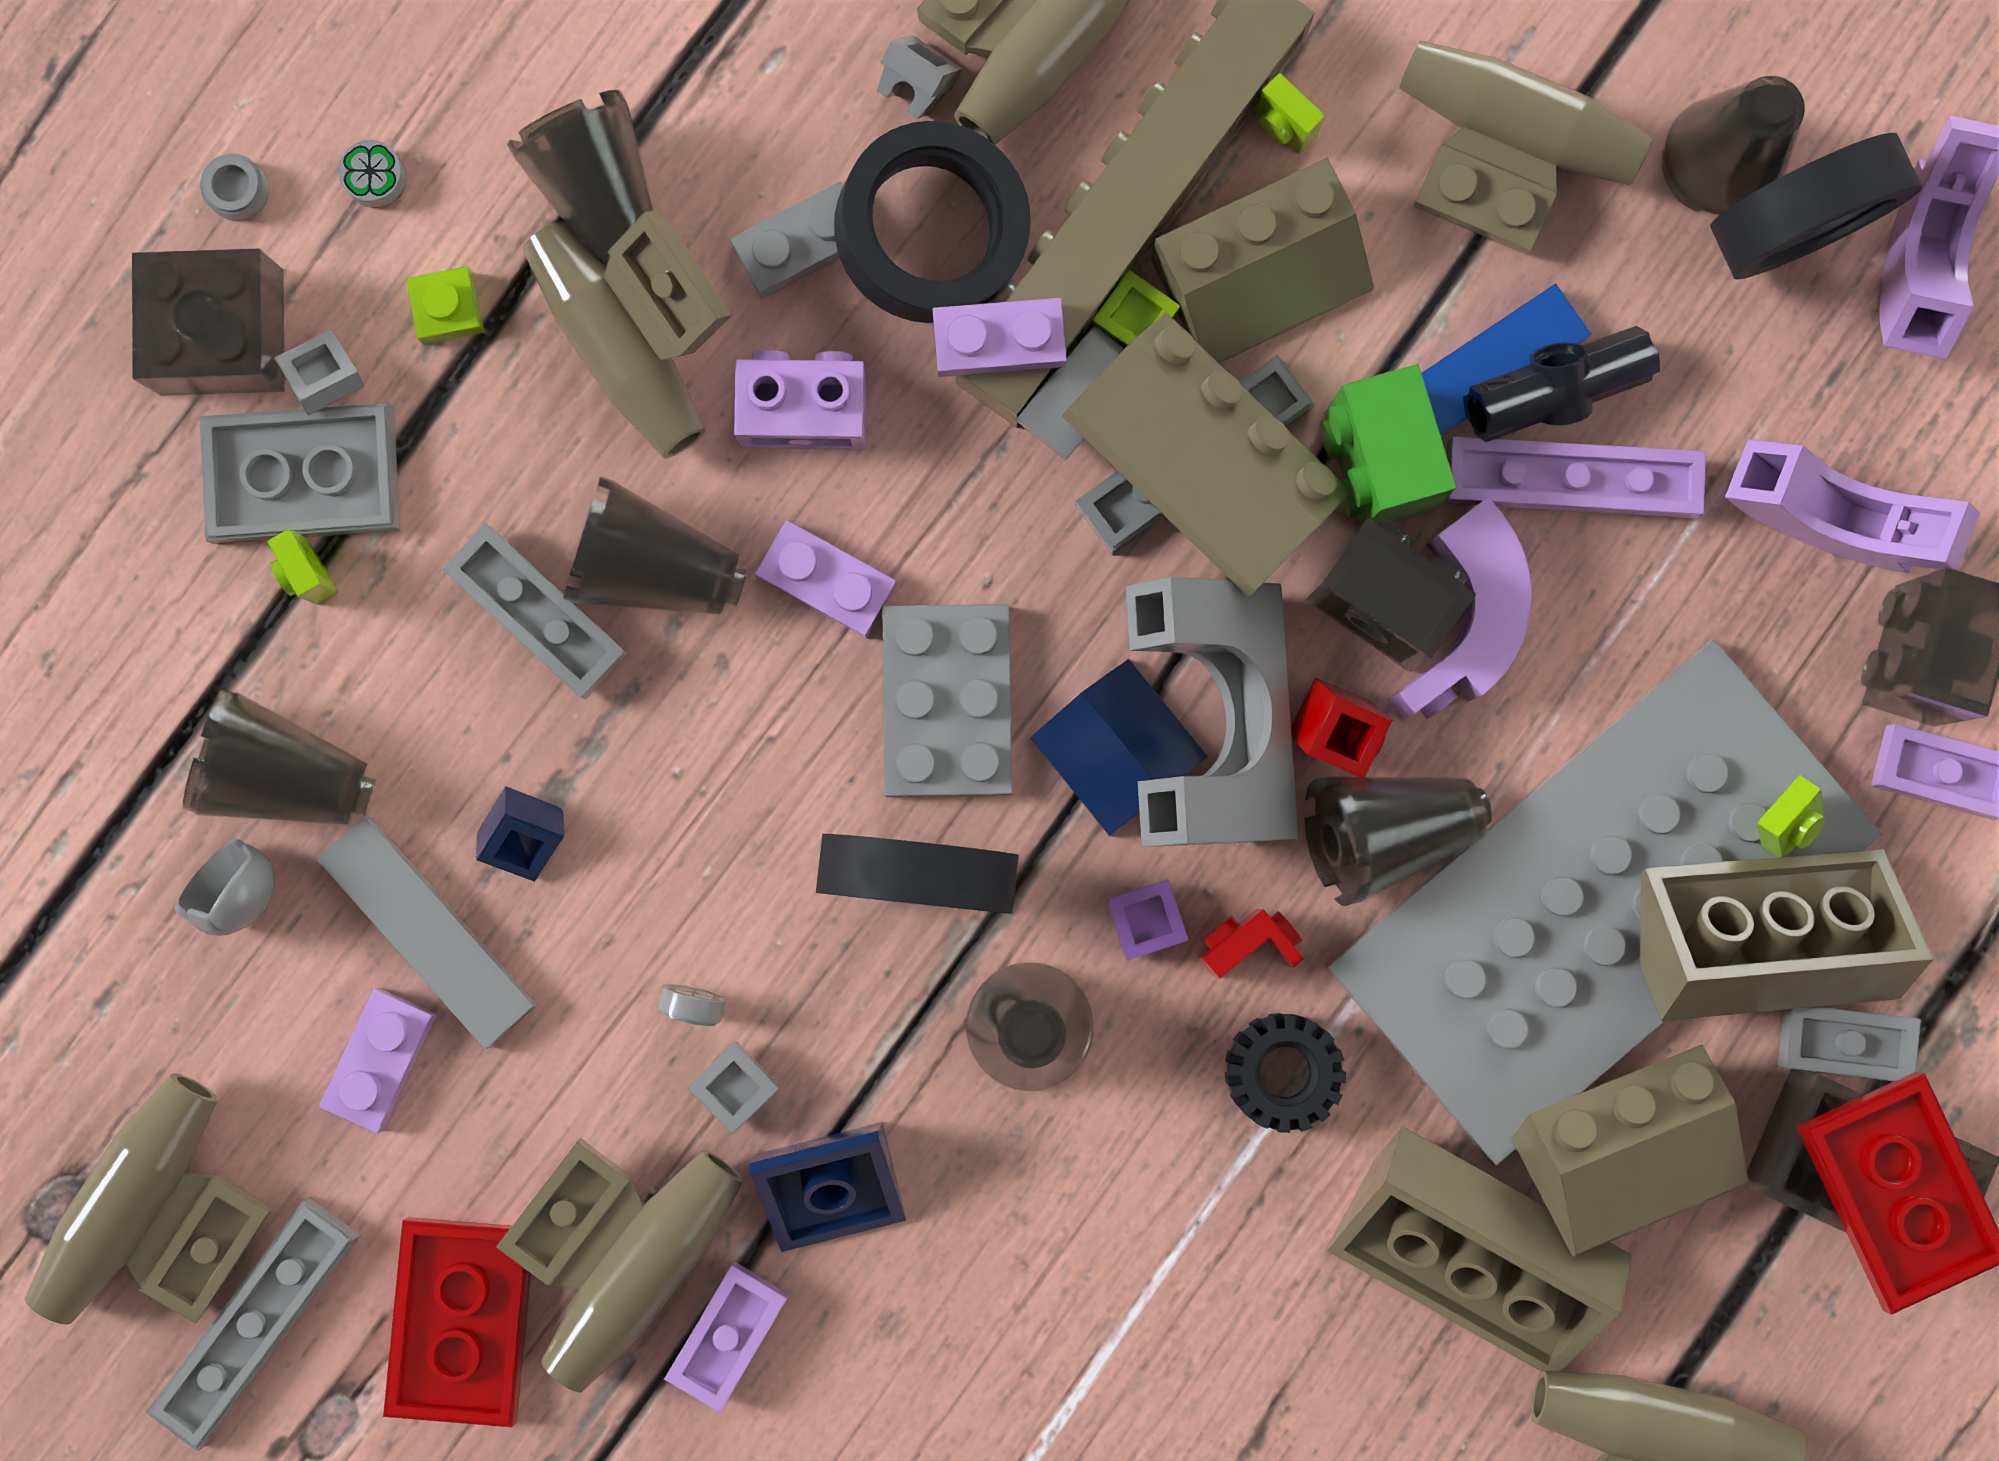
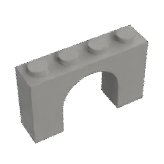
[1125,576,1298,847]

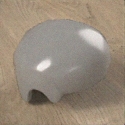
[175,839,275,936]

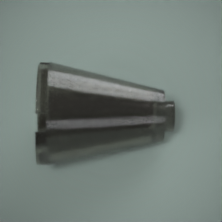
[1661,76,1805,215]
[507,90,653,267]
[562,476,747,615]
[183,689,377,825]
[1304,776,1492,906]
[966,962,1094,1091]

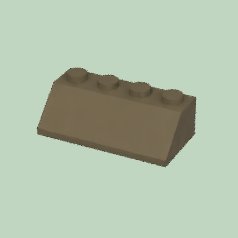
[1062,312,1351,597]
[1640,849,1934,1021]
[1327,1126,1632,1372]

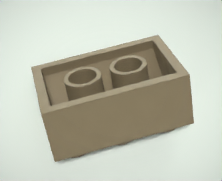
[1151,157,1374,363]
[1511,1045,1749,1257]

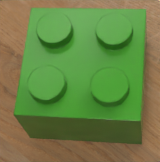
[1320,364,1457,531]

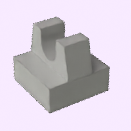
[877,35,963,119]

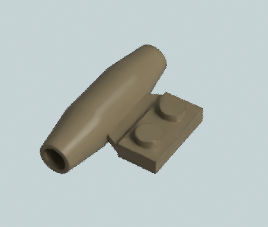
[917,0,1129,145]
[1399,40,1653,255]
[523,210,732,458]
[25,1073,273,1325]
[496,1138,743,1393]
[1531,1371,1807,1461]

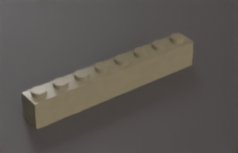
[956,0,1315,428]

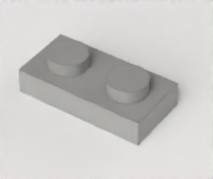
[730,181,843,299]
[1777,1007,1921,1081]

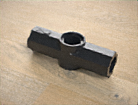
[1463,326,1660,442]

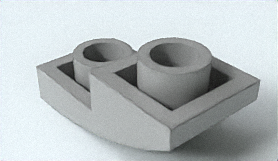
[1017,326,1124,461]

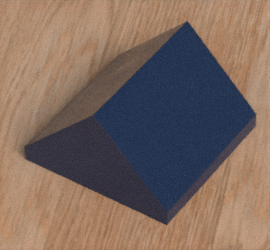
[1030,659,1208,836]
[749,1122,906,1252]

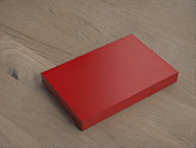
[1796,1072,1999,1315]
[383,1217,531,1427]

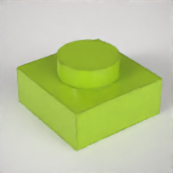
[1255,73,1325,154]
[406,266,485,345]
[1092,270,1180,349]
[267,528,338,605]
[1757,775,1825,858]

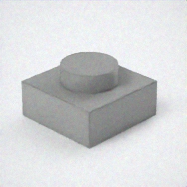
[274,329,365,415]
[688,1041,781,1134]

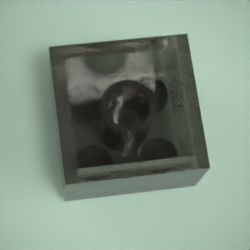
[132,248,285,396]
[1305,518,1476,672]
[1861,567,1999,727]

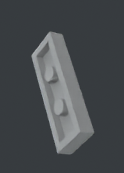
[442,523,629,700]

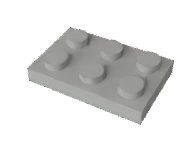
[882,604,1012,797]

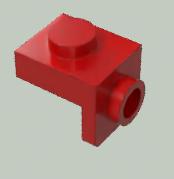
[1198,909,1304,979]

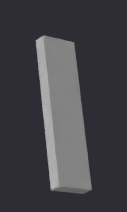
[1075,354,1315,555]
[317,816,537,1049]
[146,1197,361,1451]

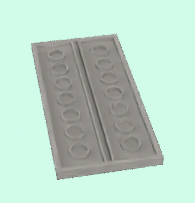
[1325,640,1883,1166]

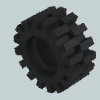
[1224,1013,1346,1133]

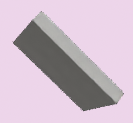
[200,403,400,544]

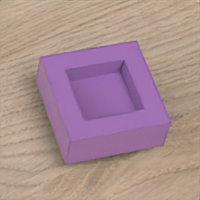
[1106,879,1189,961]

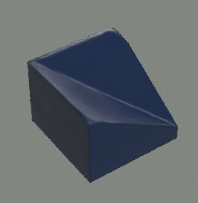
[476,786,564,882]

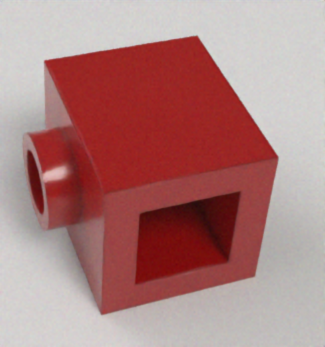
[1291,677,1393,778]

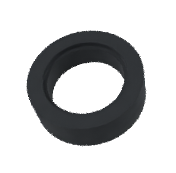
[834,121,1031,323]
[1710,132,1922,280]
[816,834,1019,914]

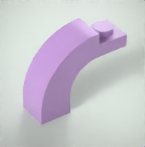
[1879,115,1999,359]
[1725,439,1980,573]
[1389,497,1532,719]

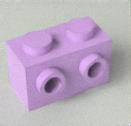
[734,350,867,449]

